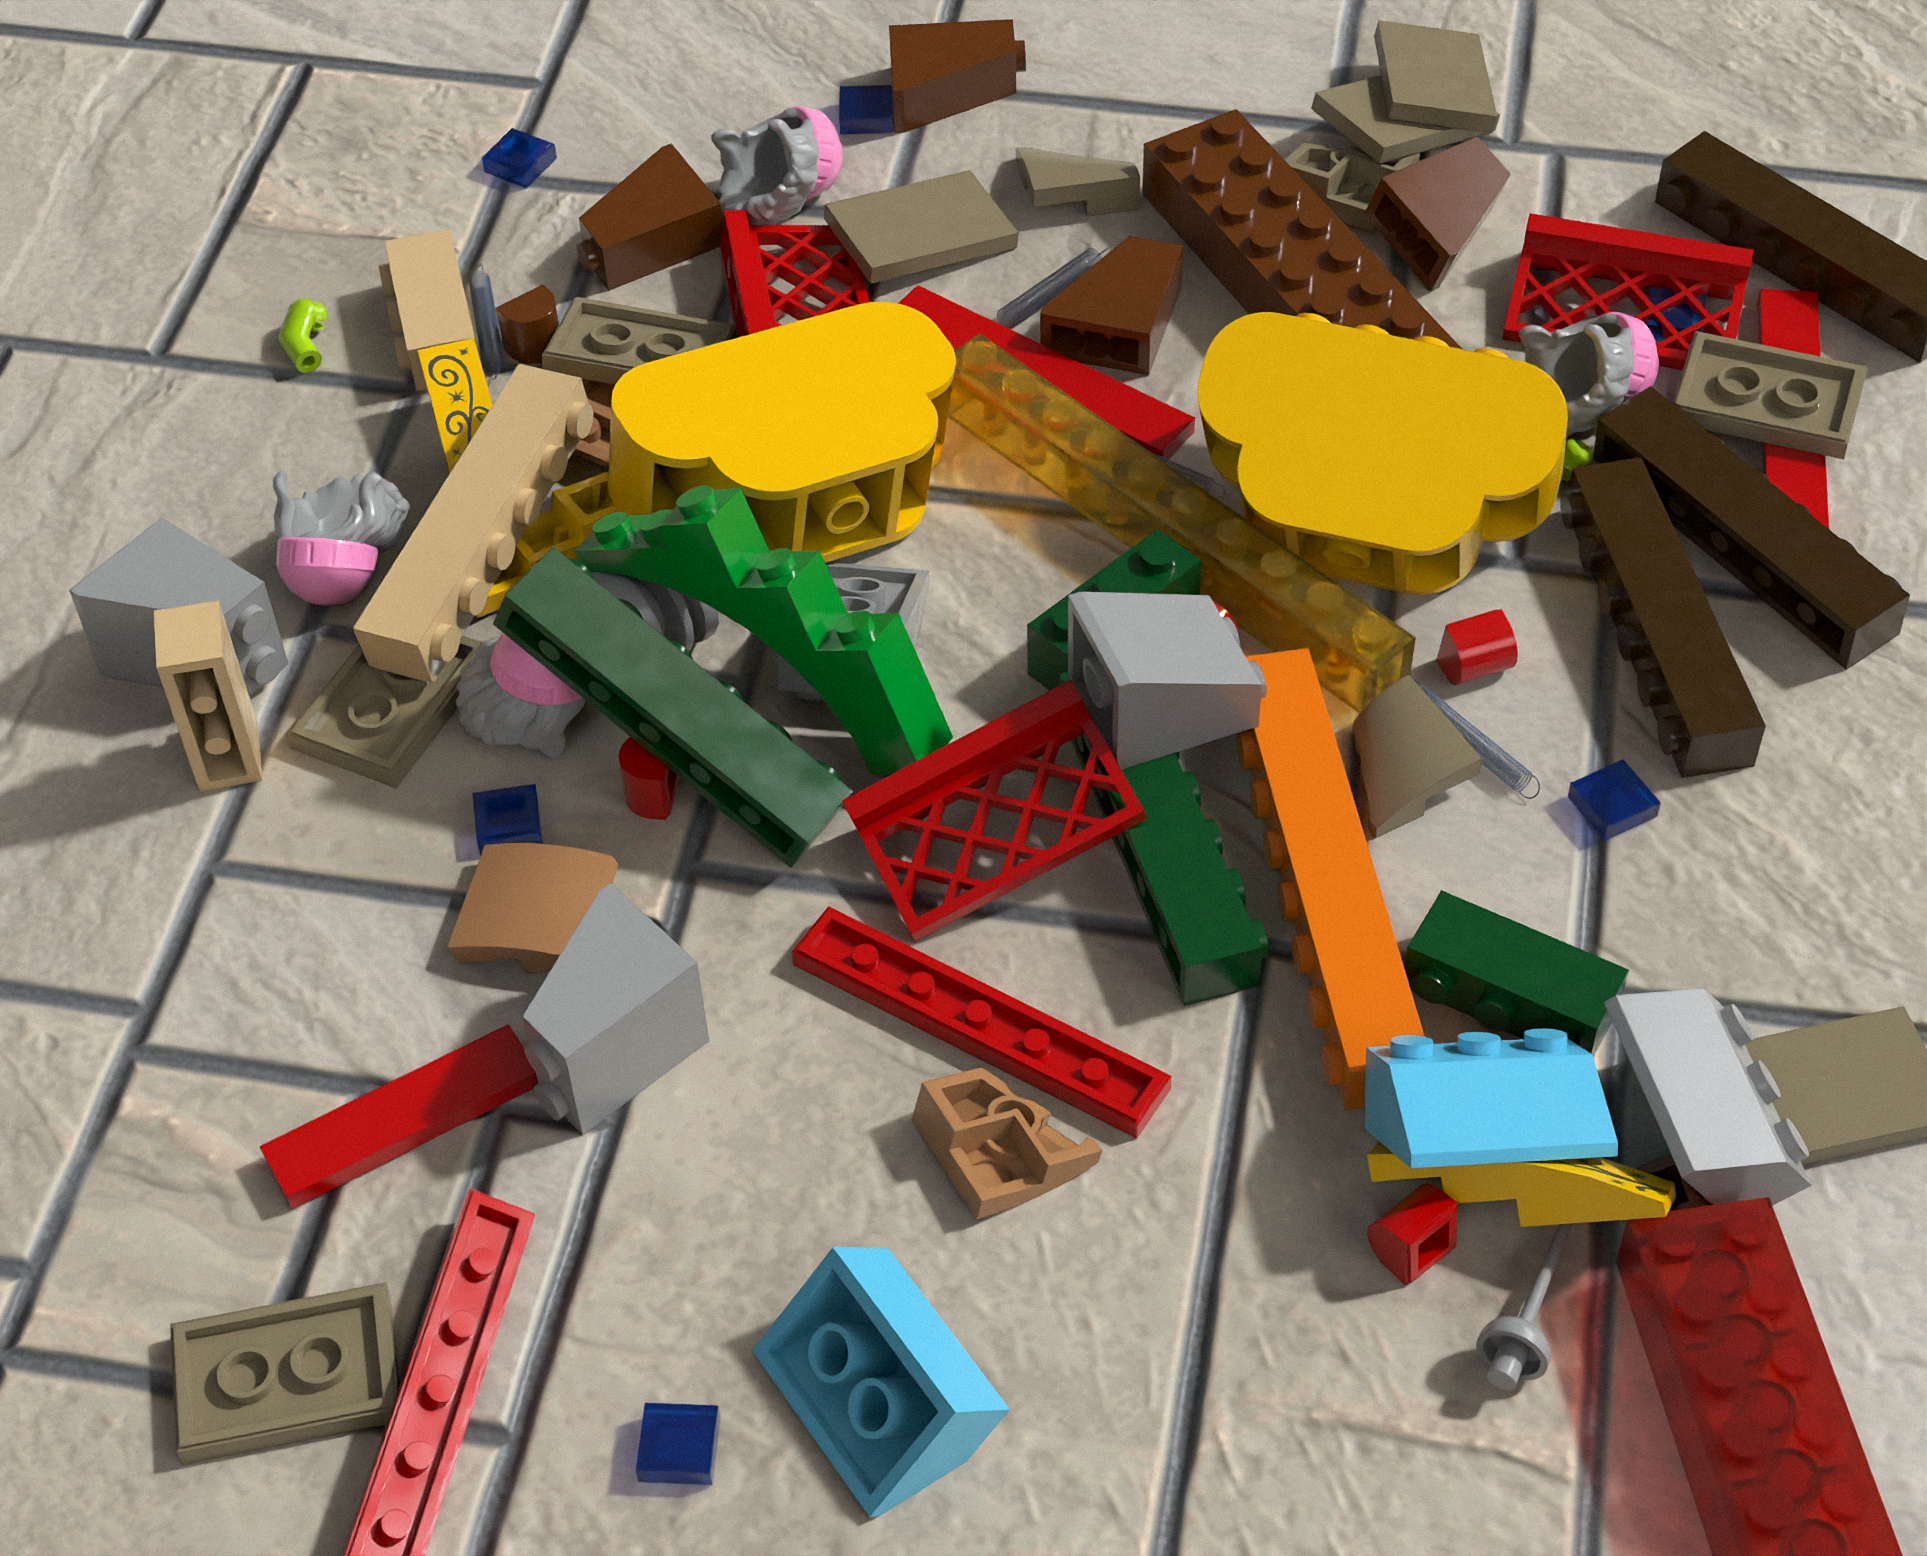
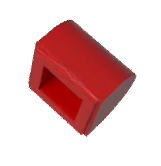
[1436,609,1518,685]
[618,737,679,820]
[1367,1183,1457,1286]

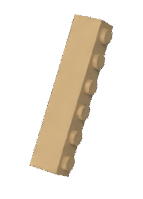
[353,364,594,684]

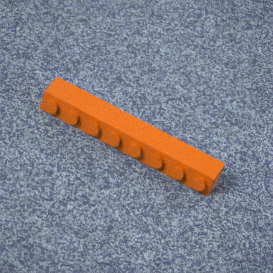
[1236,648,1425,1111]

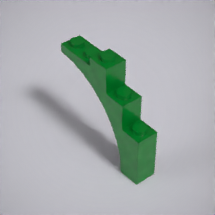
[574,485,953,775]

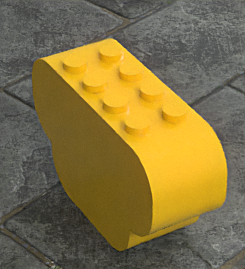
[608,302,956,563]
[1197,312,1568,595]

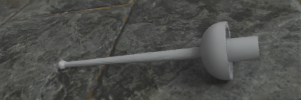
[1476,1223,1572,1391]

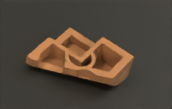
[911,1067,1102,1220]

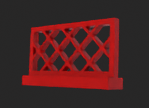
[719,210,869,338]
[1502,213,1754,370]
[842,680,1147,942]

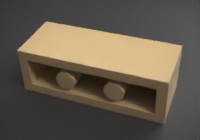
[378,229,478,392]
[154,600,263,791]

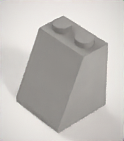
[69,517,289,697]
[1068,592,1267,770]
[522,882,710,1135]

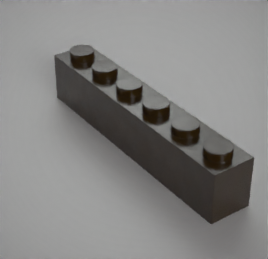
[1655,131,1927,363]
[1593,386,1910,670]
[1560,457,1766,778]

